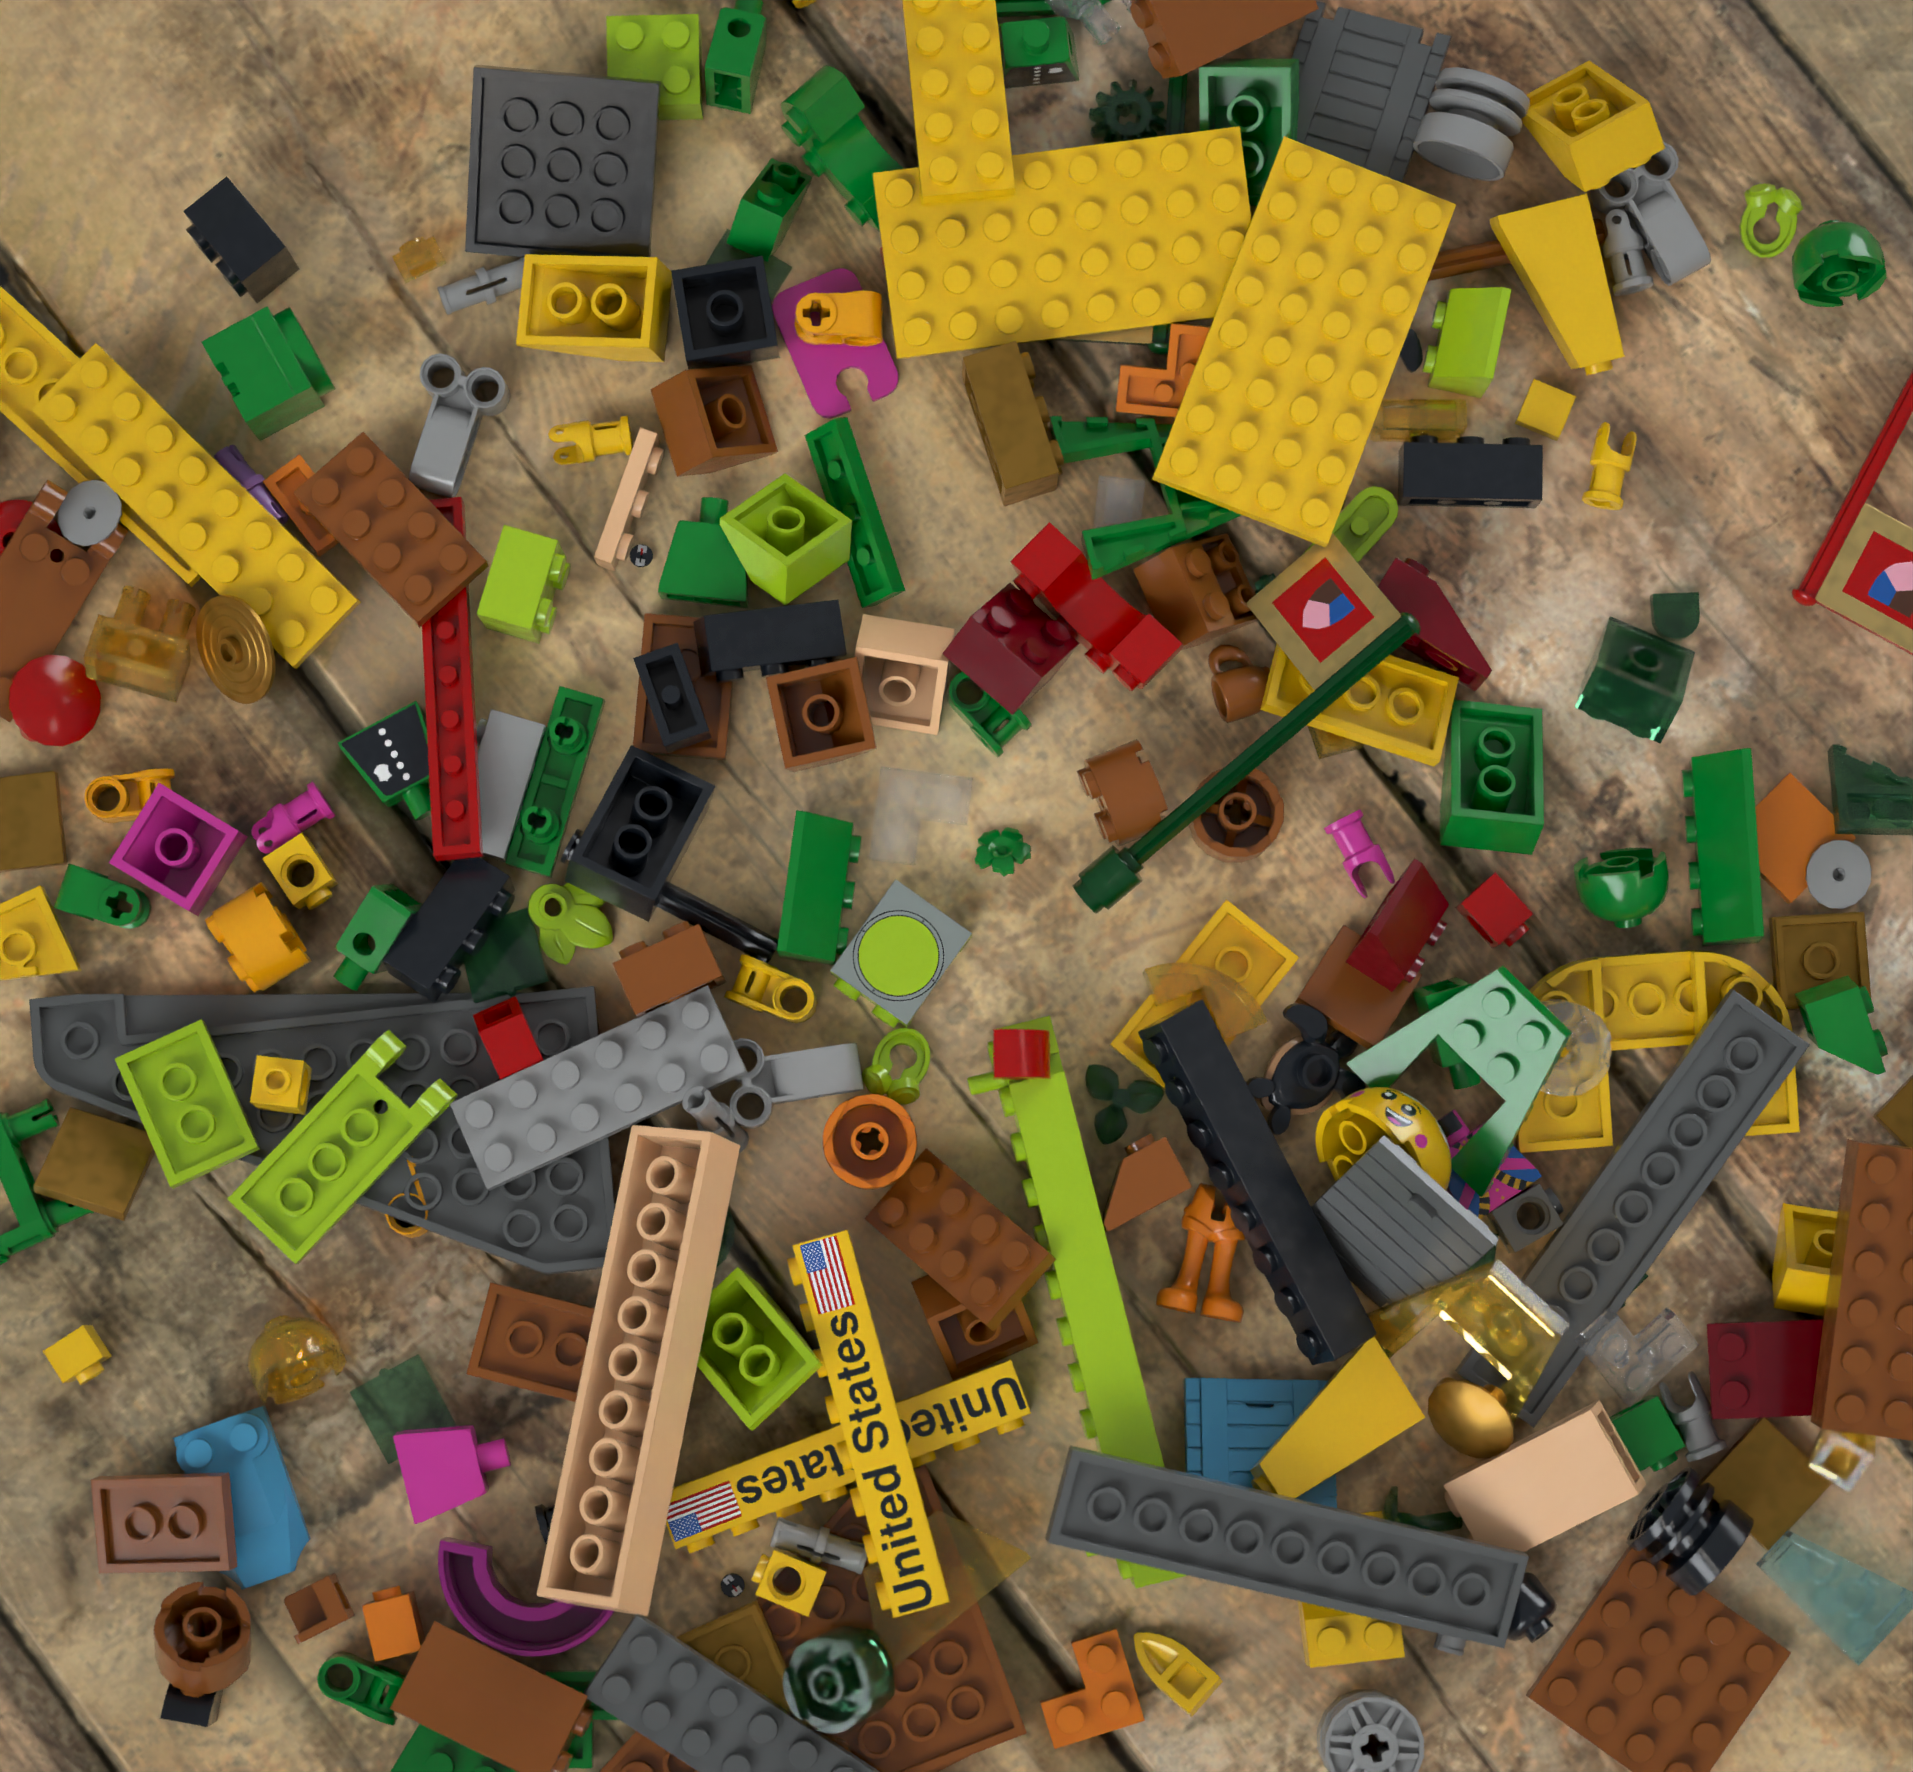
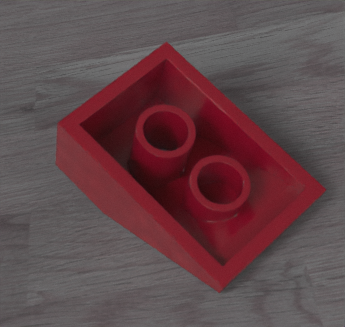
[1377,558,1492,691]
[1707,1319,1824,1419]

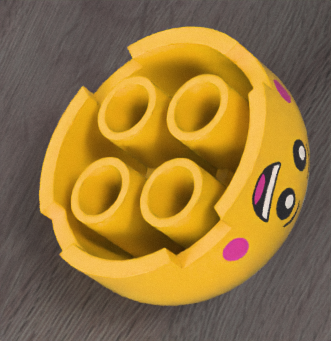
[1315,1087,1451,1190]

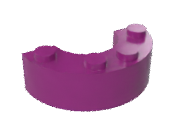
[438,1537,615,1656]

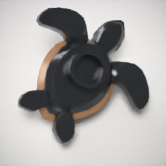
[1246,1003,1366,1135]

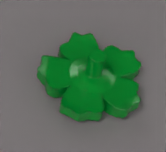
[975,827,1031,877]

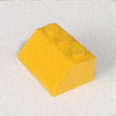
[1772,1203,1838,1316]

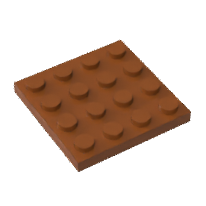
[1526,1546,1791,1772]

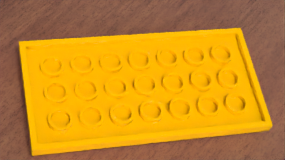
[872,126,1251,359]
[1152,136,1456,547]

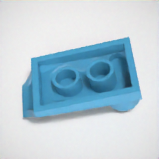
[173,1406,311,1590]

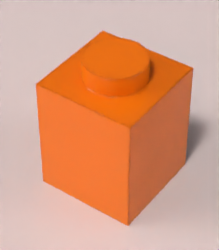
[362,1585,425,1662]

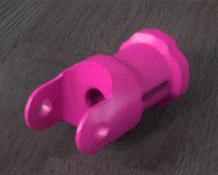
[251,781,336,854]
[1324,809,1395,898]

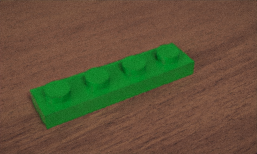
[805,417,906,608]

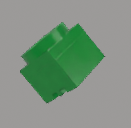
[202,306,336,441]

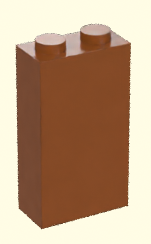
[1130,0,1319,79]
[390,1621,595,1772]

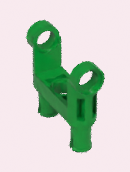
[0,1098,94,1265]

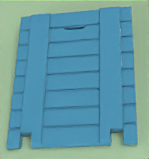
[1183,1378,1337,1508]

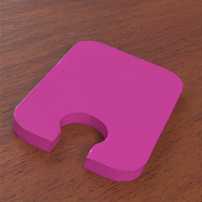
[772,268,899,419]

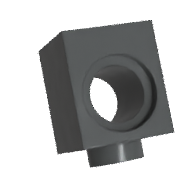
[1487,1183,1564,1253]

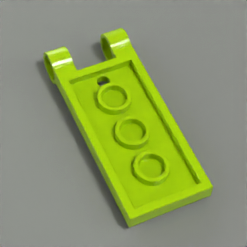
[227,1030,458,1264]

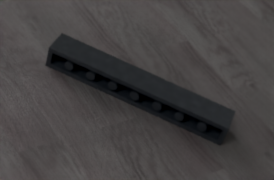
[1138,999,1377,1365]

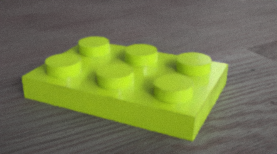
[115,1019,260,1189]

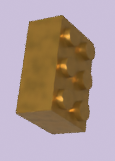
[962,341,1064,507]

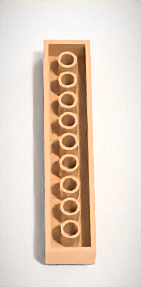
[537,1125,740,1616]

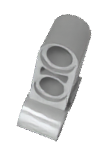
[1591,142,1711,286]
[409,353,510,498]
[729,1038,864,1129]

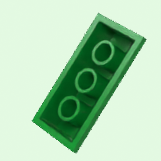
[1681,748,1764,946]

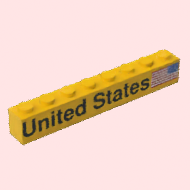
[787,1230,950,1618]
[666,1359,1031,1554]

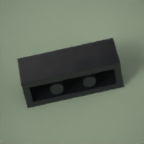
[1398,435,1543,508]
[693,599,847,683]
[382,857,515,1003]

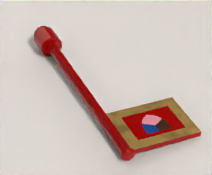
[1792,369,1913,655]

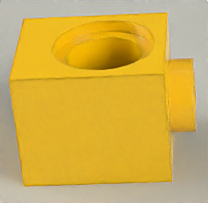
[262,833,339,910]
[250,1055,312,1115]
[751,1547,828,1617]

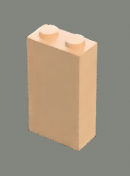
[1444,1400,1646,1552]

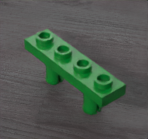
[505,686,605,878]

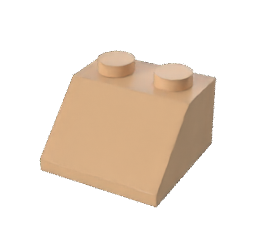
[855,614,955,735]

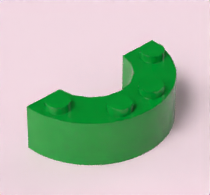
[781,65,904,232]

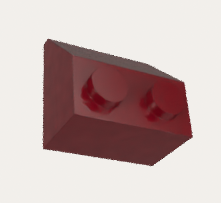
[1345,858,1449,992]

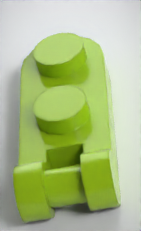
[1301,486,1398,563]

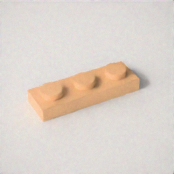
[594,427,665,571]

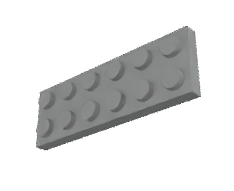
[450,986,748,1191]

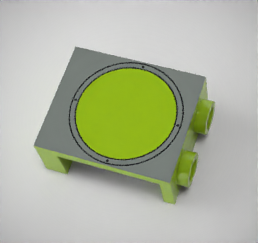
[830,879,972,1029]

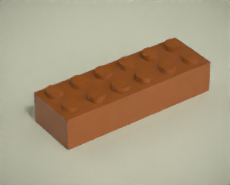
[1811,1139,1913,1441]

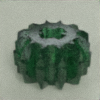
[1089,79,1167,144]

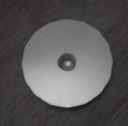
[58,480,122,546]
[1806,840,1872,909]

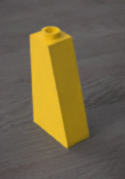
[1489,194,1625,375]
[1250,1336,1426,1498]

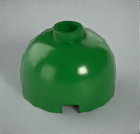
[1792,220,1887,307]
[1574,848,1669,928]

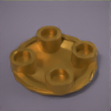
[1428,1377,1514,1459]

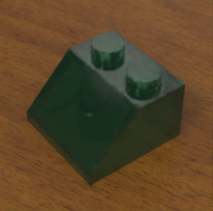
[1575,616,1695,744]

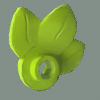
[528,883,613,965]

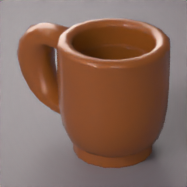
[1208,644,1270,723]

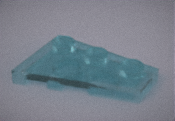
[1756,1530,1913,1665]

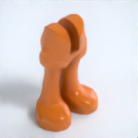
[1156,1183,1246,1323]

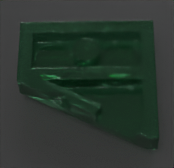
[1827,744,1913,836]

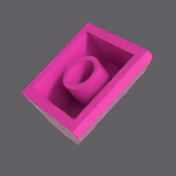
[109,783,247,916]

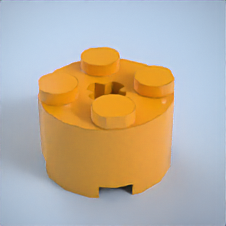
[205,882,311,993]

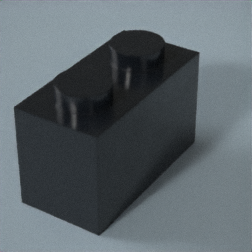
[633,642,712,753]

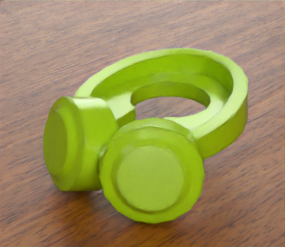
[1739,184,1803,258]
[862,1028,930,1105]

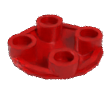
[9,655,101,747]

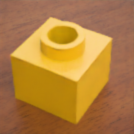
[43,1325,112,1385]

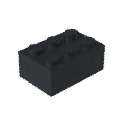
[565,745,715,922]

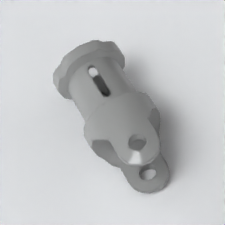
[1602,209,1654,296]
[1659,1371,1727,1462]

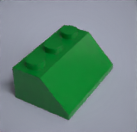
[777,810,862,965]

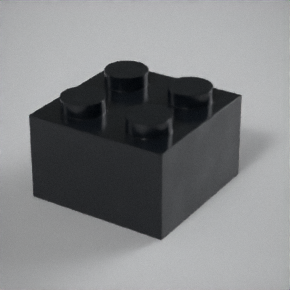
[183,176,299,303]
[671,256,780,369]

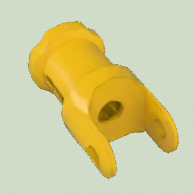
[548,415,633,465]
[1582,422,1637,510]

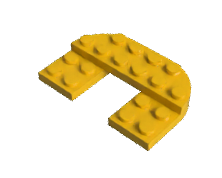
[1516,950,1800,1153]

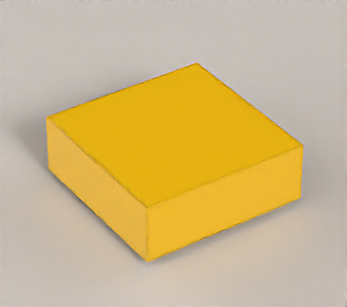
[1514,379,1576,441]

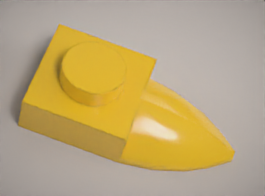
[1133,1632,1223,1717]

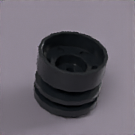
[1627,1467,1754,1596]

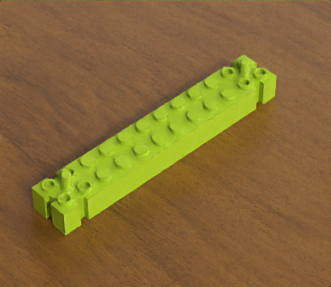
[967,1015,1188,1589]

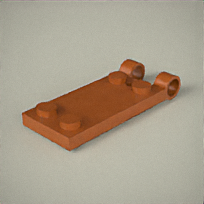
[0,480,129,722]

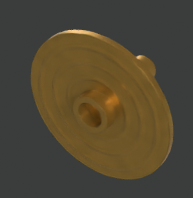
[196,595,275,704]

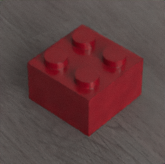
[942,583,1080,715]

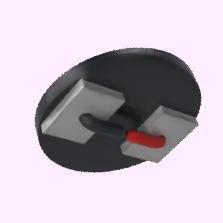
[630,544,653,567]
[721,1573,745,1597]

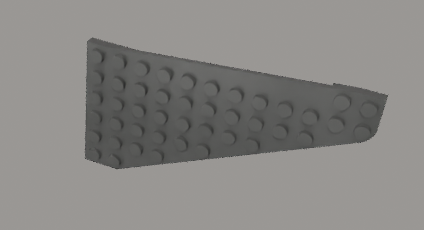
[29,986,616,1275]

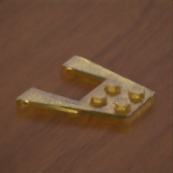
[1367,1259,1569,1425]

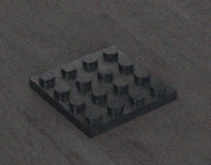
[465,65,661,257]

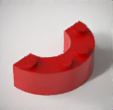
[1010,522,1183,692]

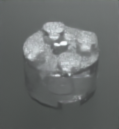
[1540,999,1612,1097]

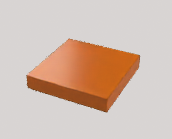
[1755,773,1856,904]

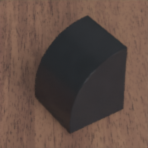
[160,1683,223,1727]

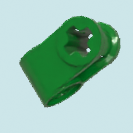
[947,671,1032,758]
[53,864,151,929]
[317,1652,407,1725]

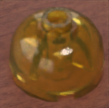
[248,1315,347,1404]

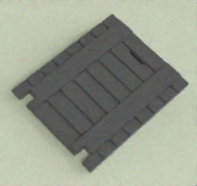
[1292,1,1451,183]
[1311,1135,1499,1328]

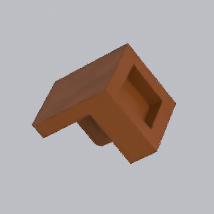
[284,1573,355,1644]

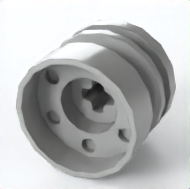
[1413,67,1530,181]
[1317,1689,1424,1772]

